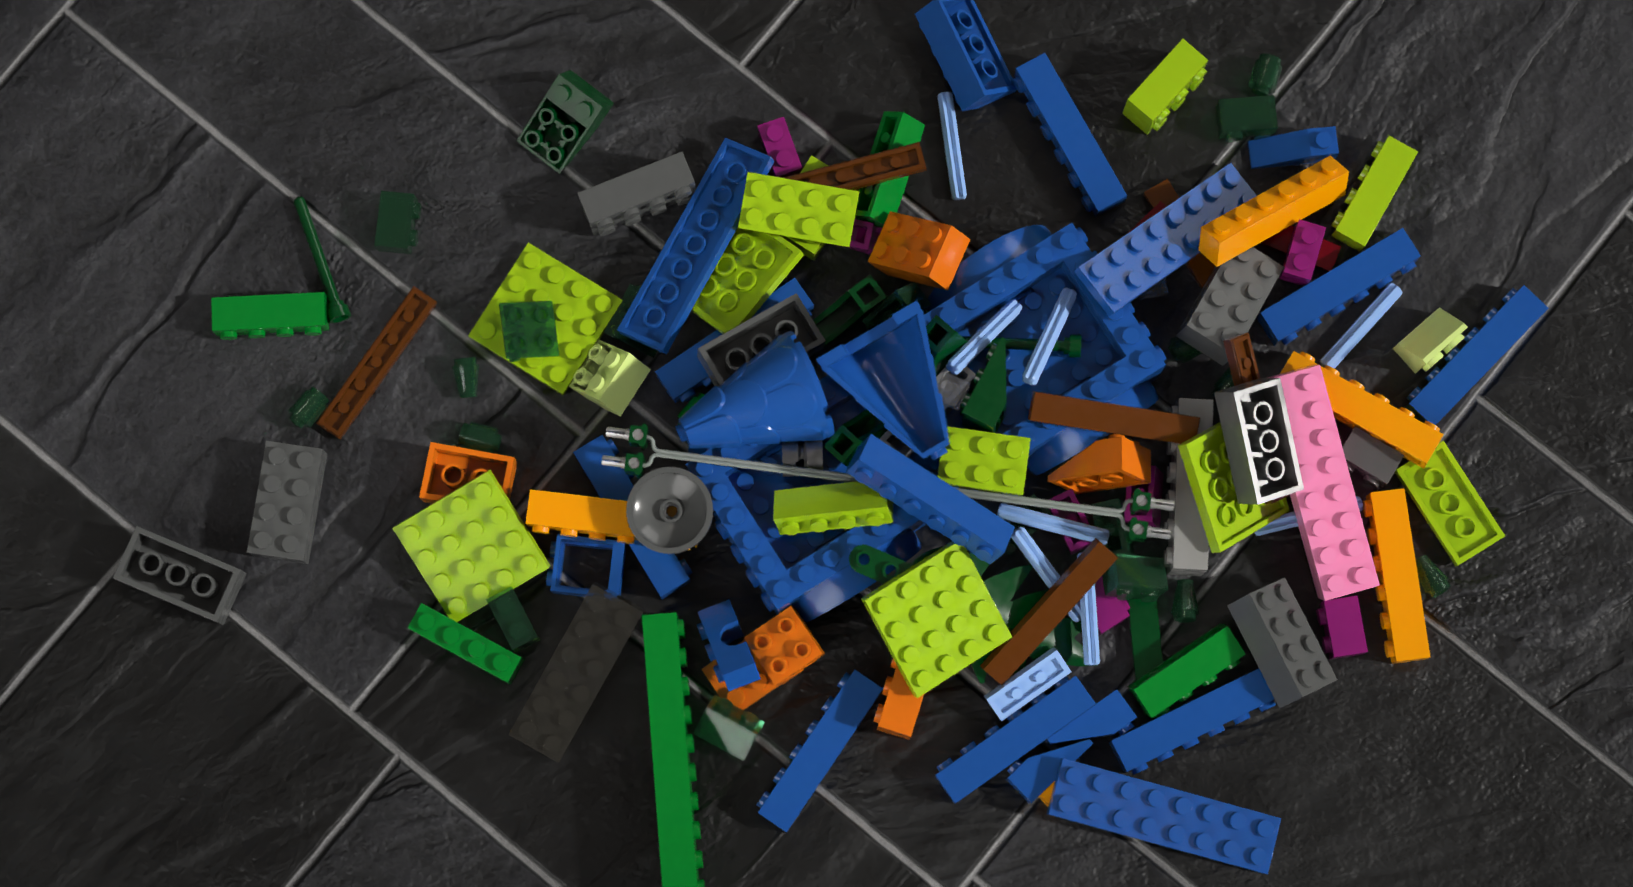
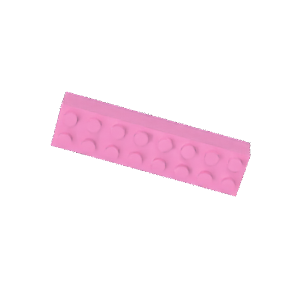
[1268,365,1380,601]

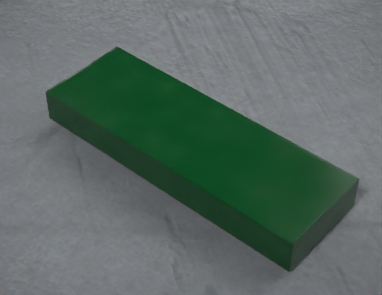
[1127,597,1163,680]

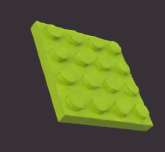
[691,228,804,334]
[468,243,623,396]
[1178,422,1290,553]
[392,469,551,622]
[861,541,1012,698]

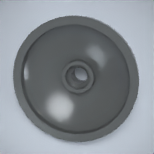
[626,467,713,554]

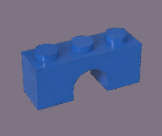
[696,599,761,691]

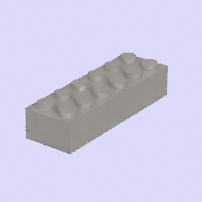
[1163,398,1213,576]

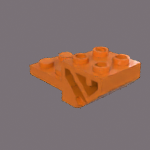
[702,606,825,717]

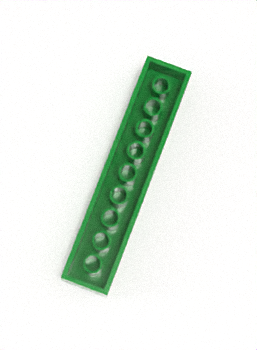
[642,612,705,887]

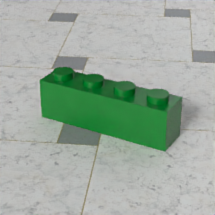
[855,111,925,228]
[211,292,329,340]
[408,603,524,685]
[1127,623,1245,718]

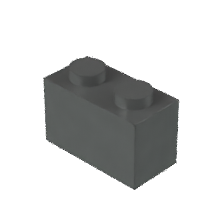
[1342,426,1404,488]

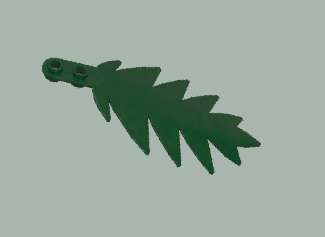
[849,545,1097,683]

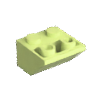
[1393,307,1468,374]
[569,340,651,417]

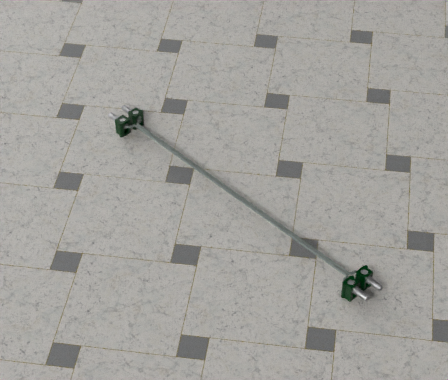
[601,424,1174,543]

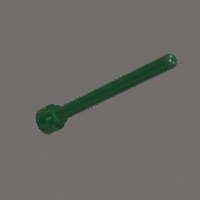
[294,196,351,323]
[962,334,1082,358]

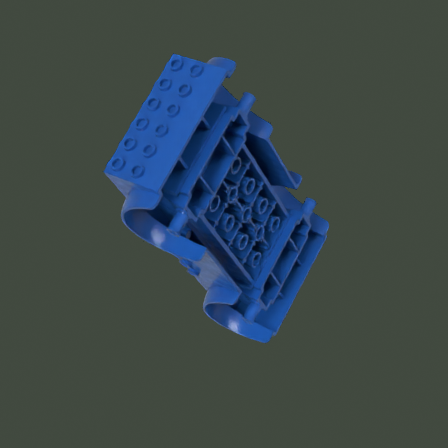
[685,223,1166,623]

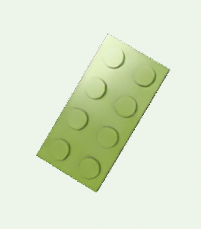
[738,172,859,247]
[1395,440,1505,566]

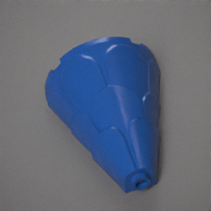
[816,301,950,460]
[676,330,834,448]

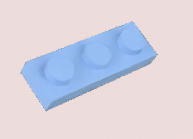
[984,647,1071,721]

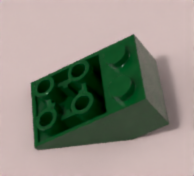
[516,70,614,174]
[960,337,1007,433]

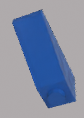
[1248,126,1339,169]
[1045,689,1137,745]
[1006,739,1093,804]

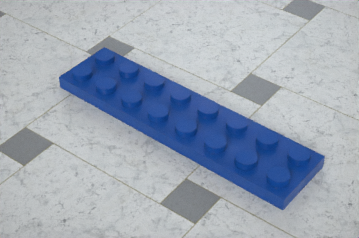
[617,138,775,355]
[1074,163,1257,317]
[1047,758,1281,874]

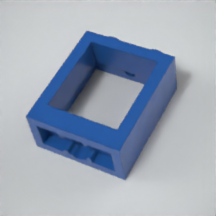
[546,534,627,601]

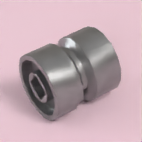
[782,440,823,477]

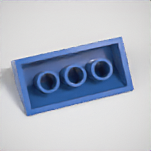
[915,0,1017,111]

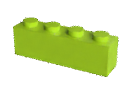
[1331,136,1418,252]
[773,481,893,535]

